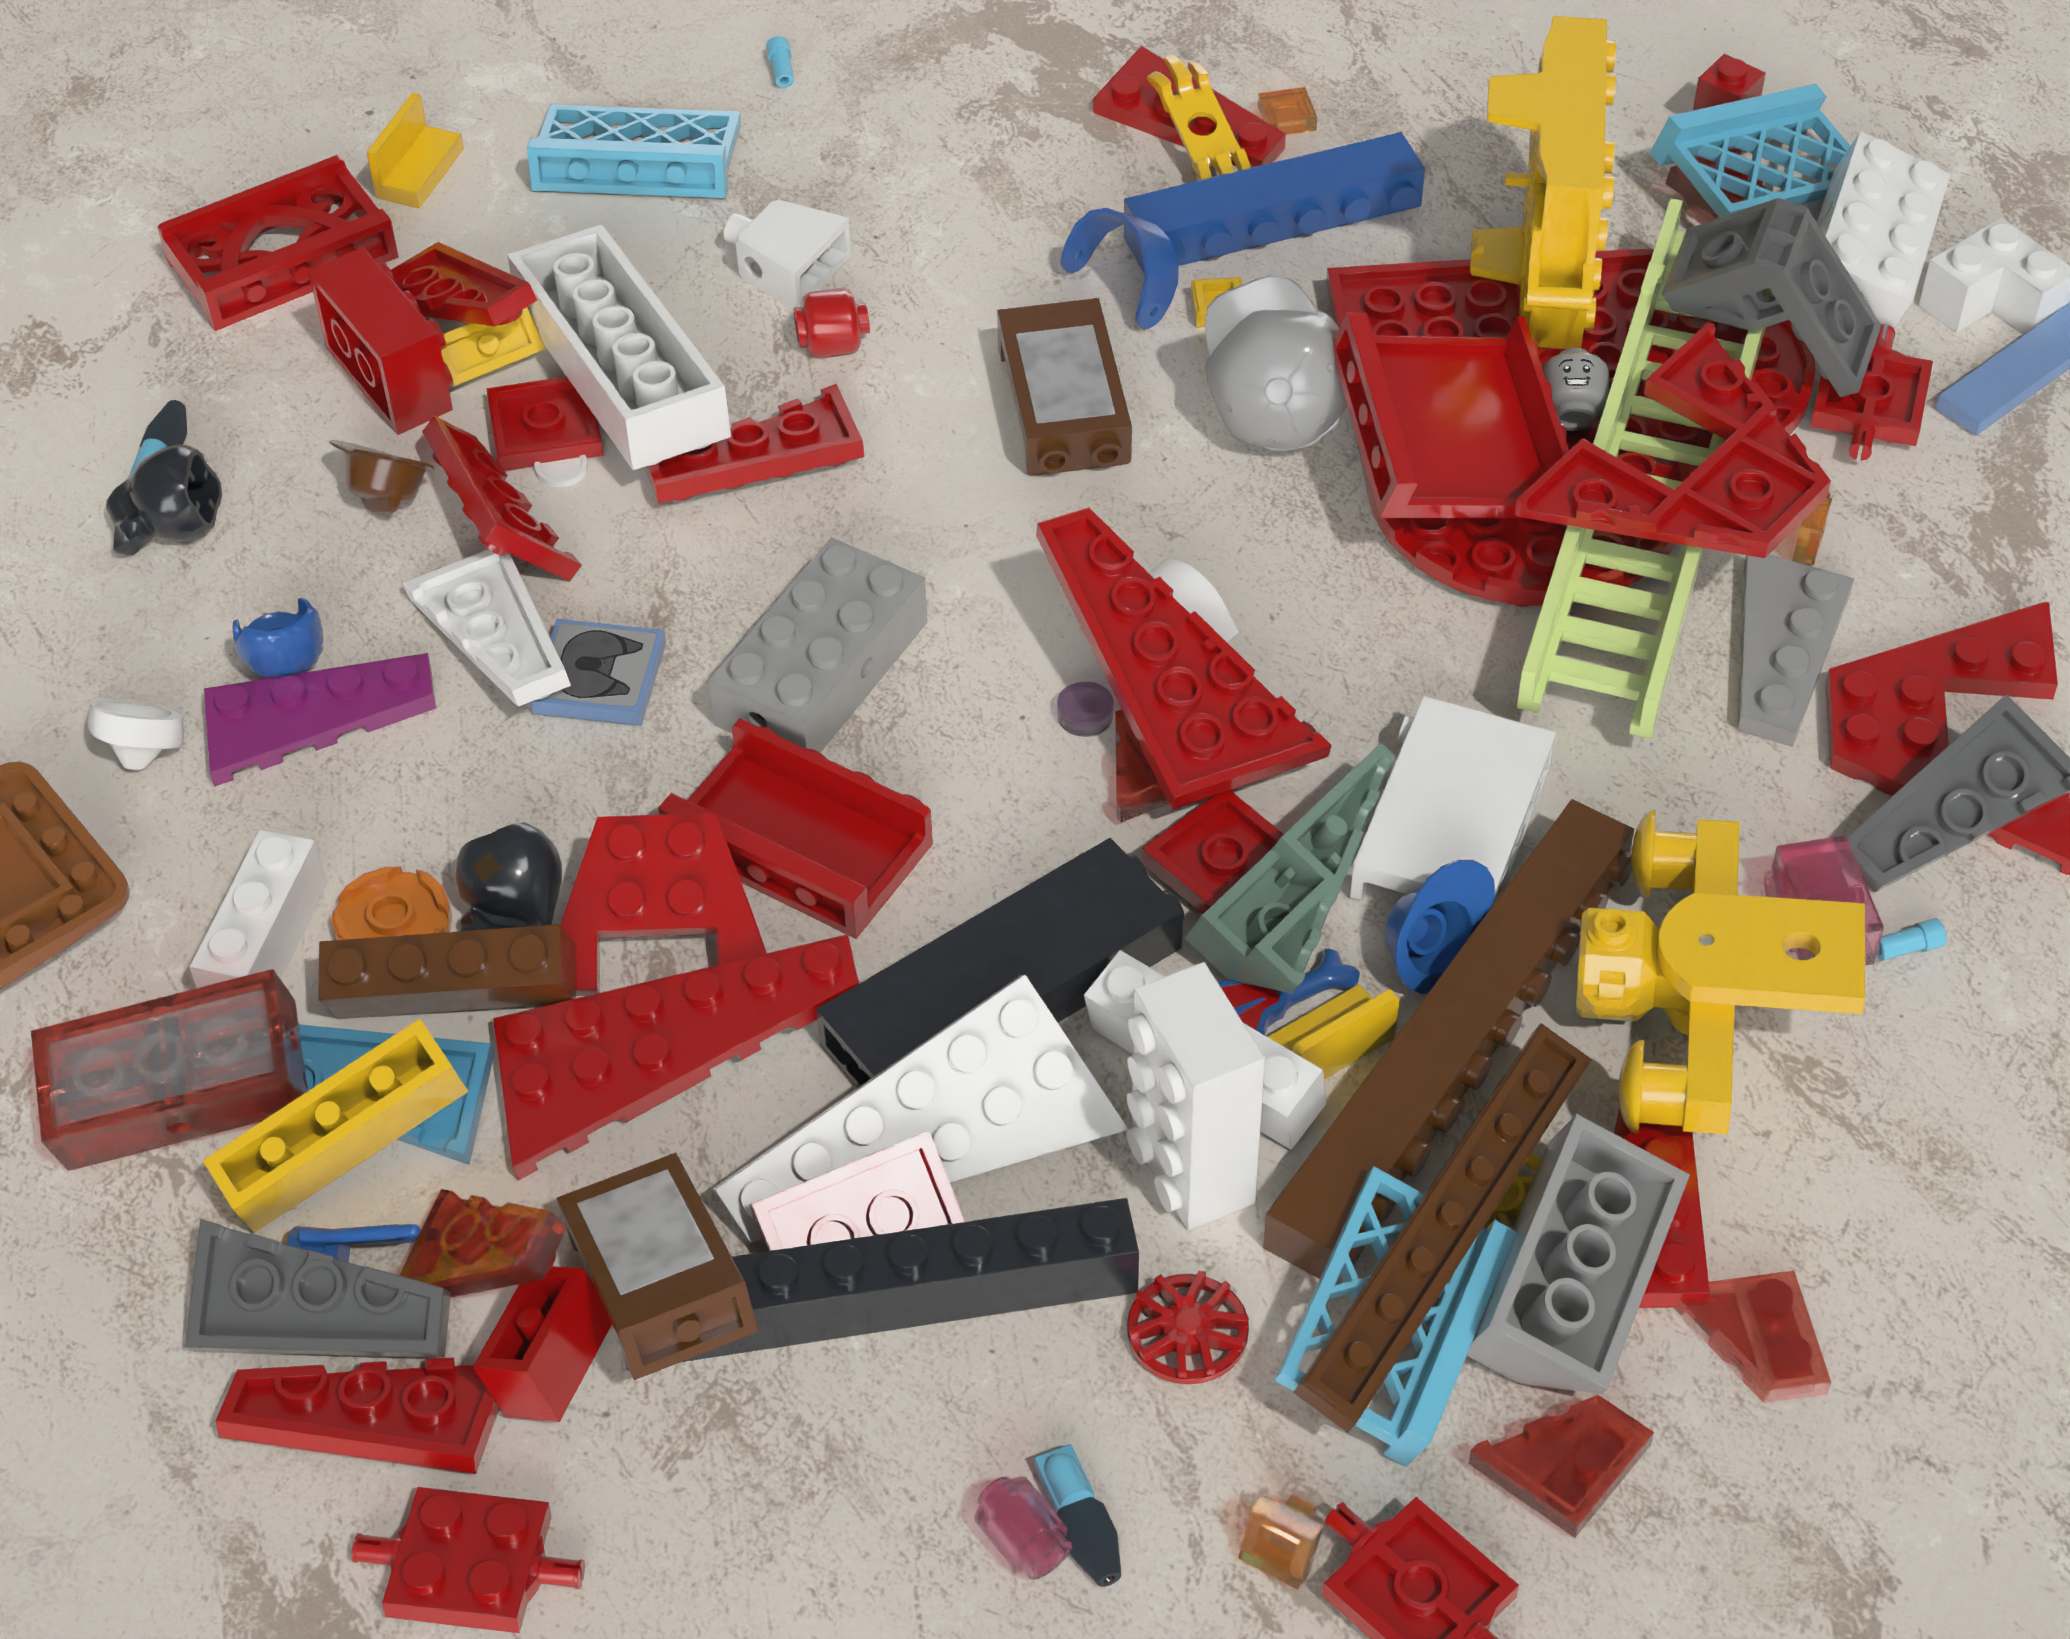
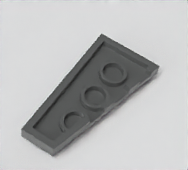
[1834,694,2070,892]
[185,1219,451,1358]

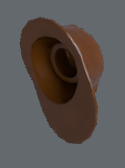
[329,440,434,513]

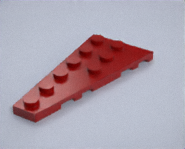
[1036,507,1332,810]

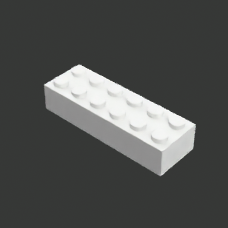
[507,224,731,470]

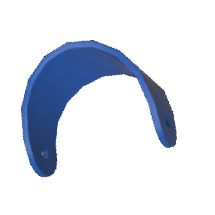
[1061,208,1179,329]

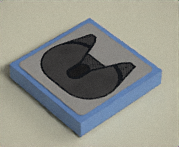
[530,619,666,726]

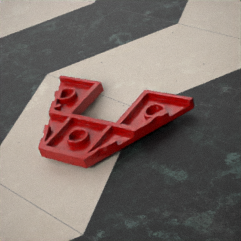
[1515,322,1831,558]
[1826,602,2070,875]

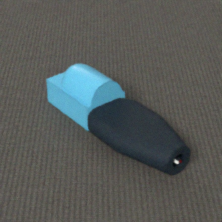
[128,400,187,477]
[1034,1444,1122,1587]

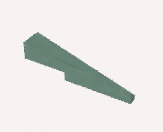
[1184,743,1395,994]

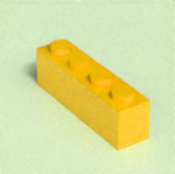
[202,1018,469,1233]

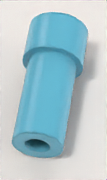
[766,36,794,88]
[1874,918,1947,961]

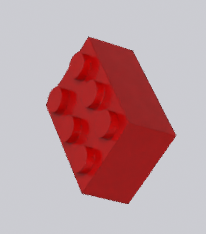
[308,247,454,435]

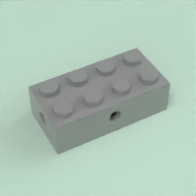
[708,537,927,753]

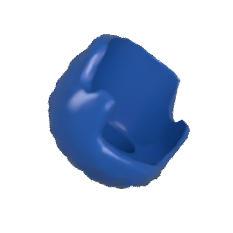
[232,598,324,678]

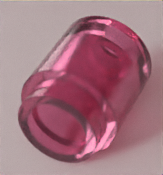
[974,1476,1072,1580]

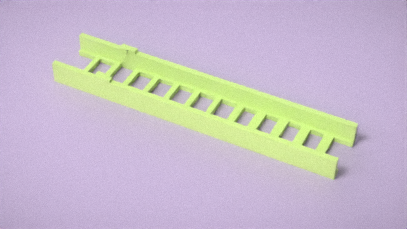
[1517,198,1774,739]

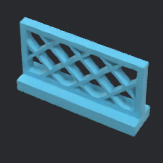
[1650,83,1850,218]
[527,104,741,198]
[1274,1166,1517,1467]

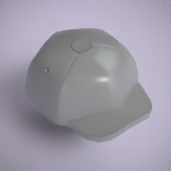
[1205,274,1347,451]

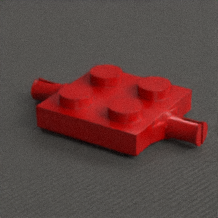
[1810,324,1933,461]
[351,1487,585,1634]
[1322,1497,1519,1639]

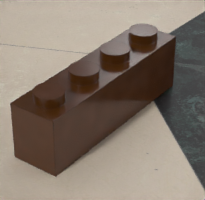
[318,924,576,1019]

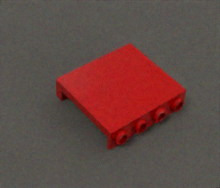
[1333,312,1569,518]

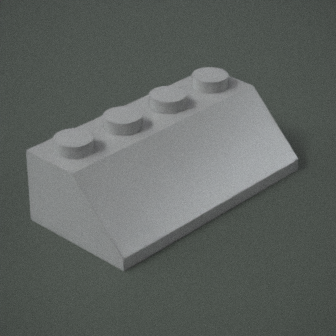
[1467,1114,1690,1394]

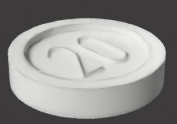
[534,454,588,487]

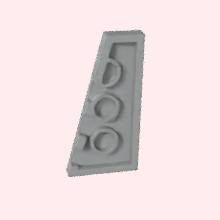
[1738,554,1854,747]

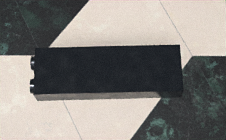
[816,837,1184,1088]

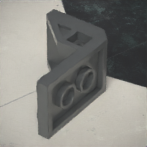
[1662,198,1881,397]

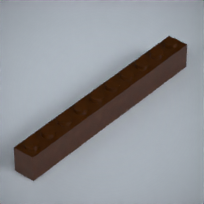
[1263,799,1635,1279]

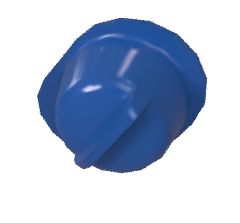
[1384,860,1495,994]

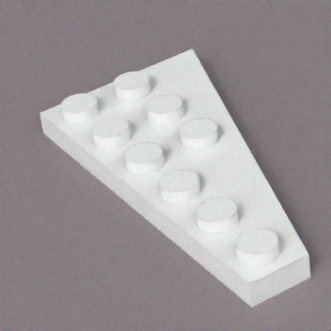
[713,975,1128,1242]

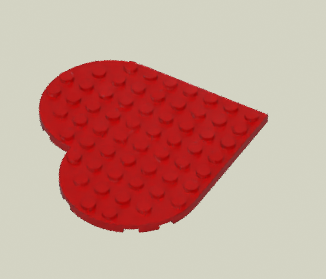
[1326,249,1816,607]

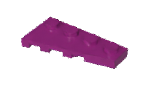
[204,653,436,787]

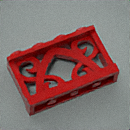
[157,155,399,331]

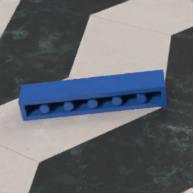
[1123,132,1425,275]

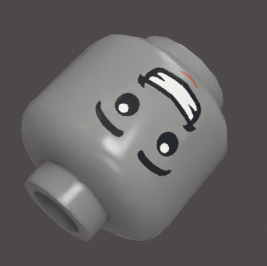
[1542,348,1610,431]

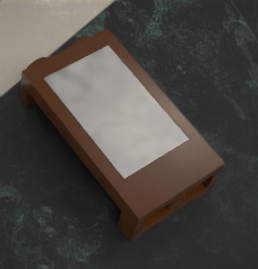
[997,298,1132,476]
[556,1153,759,1380]

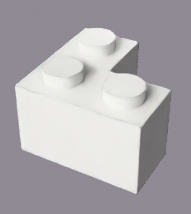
[1919,218,2070,335]

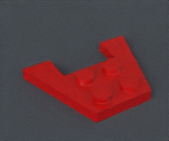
[560,813,767,996]

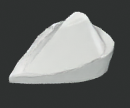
[88,697,184,770]

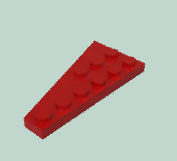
[493,934,859,1181]

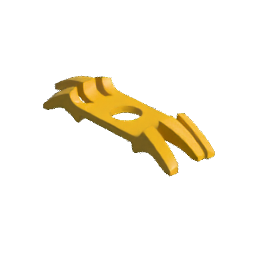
[1147,54,1251,180]

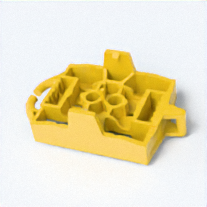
[1470,16,1616,349]

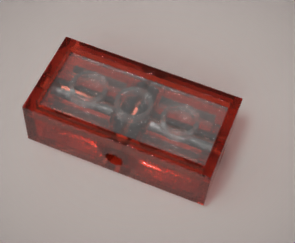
[31,969,308,1171]

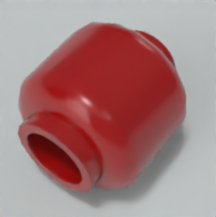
[793,288,870,359]

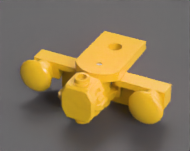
[1576,810,1865,1135]

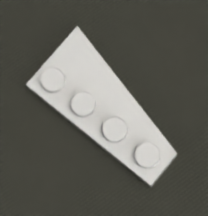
[403,549,571,707]

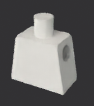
[724,200,851,309]

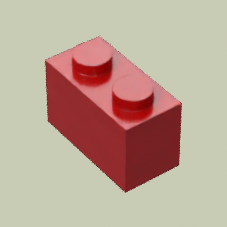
[473,1265,612,1422]

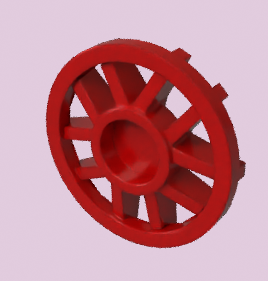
[1127,1271,1249,1384]

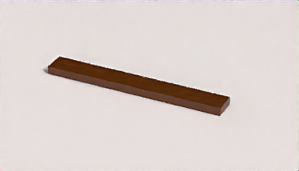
[1293,1023,1592,1433]

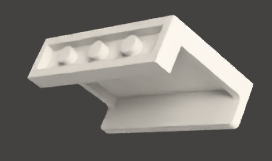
[1347,696,1557,906]

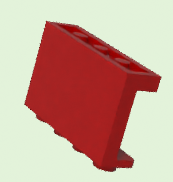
[658,718,933,939]

